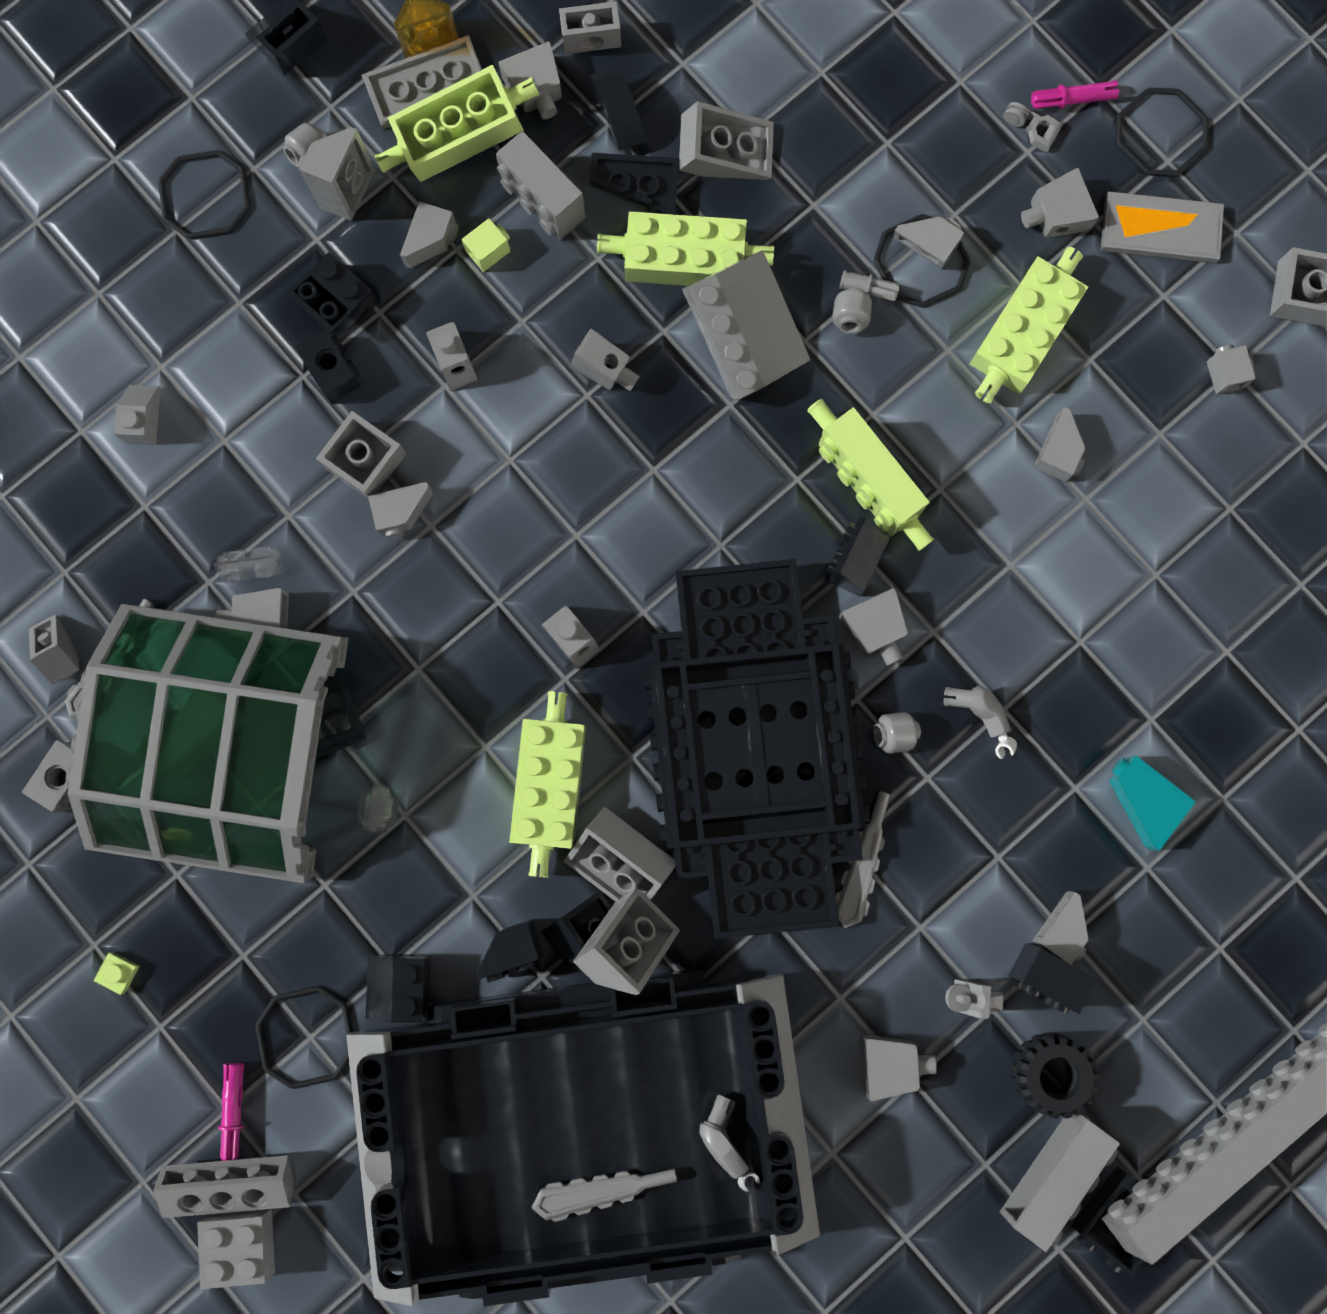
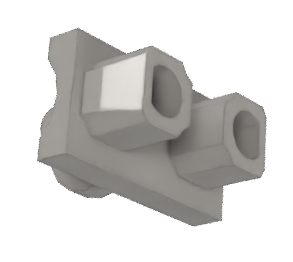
[945,979,1003,1019]

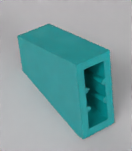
[1109,756,1196,851]

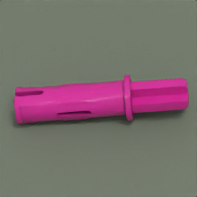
[1031,80,1119,109]
[218,1063,244,1161]

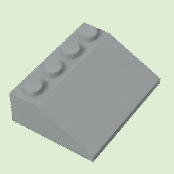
[682,250,810,400]

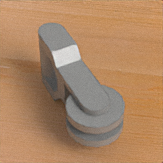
[1003,102,1062,152]

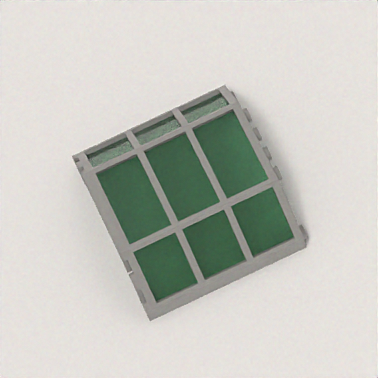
[66,604,349,883]

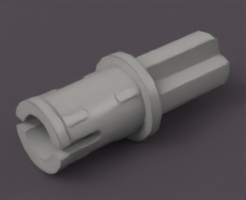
[839,270,899,301]

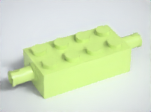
[375,65,539,182]
[597,212,774,286]
[969,247,1088,403]
[808,399,934,551]
[509,691,586,878]

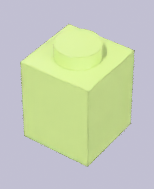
[461,218,510,272]

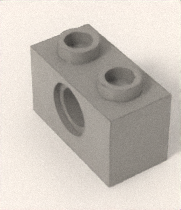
[559,1,621,54]
[21,740,98,812]

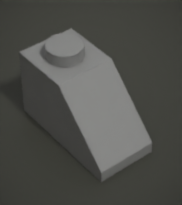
[400,202,458,268]
[894,216,965,269]
[114,385,161,445]
[1033,407,1085,482]
[368,482,433,539]
[29,614,80,685]
[1032,891,1089,965]

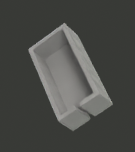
[1000,1112,1120,1252]

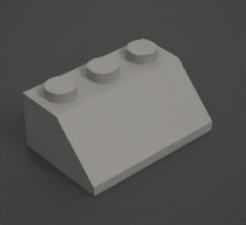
[299,127,375,221]
[564,806,676,902]
[573,887,680,995]

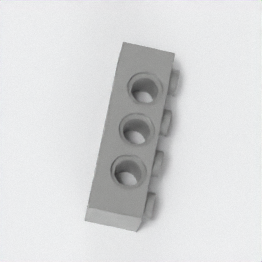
[153,1155,295,1218]

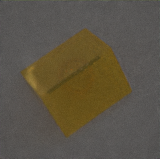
[393,0,458,58]

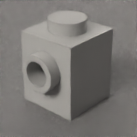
[1206,344,1256,394]

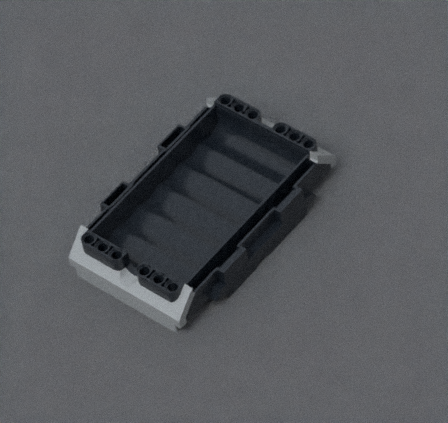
[346,969,820,1307]

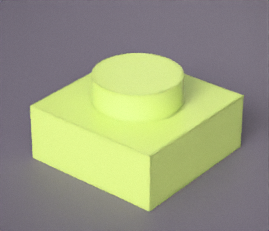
[94,952,140,995]

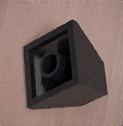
[541,890,612,965]

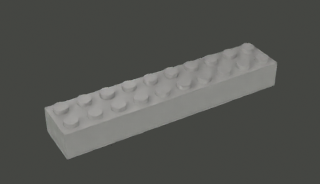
[1102,1023,1327,1265]

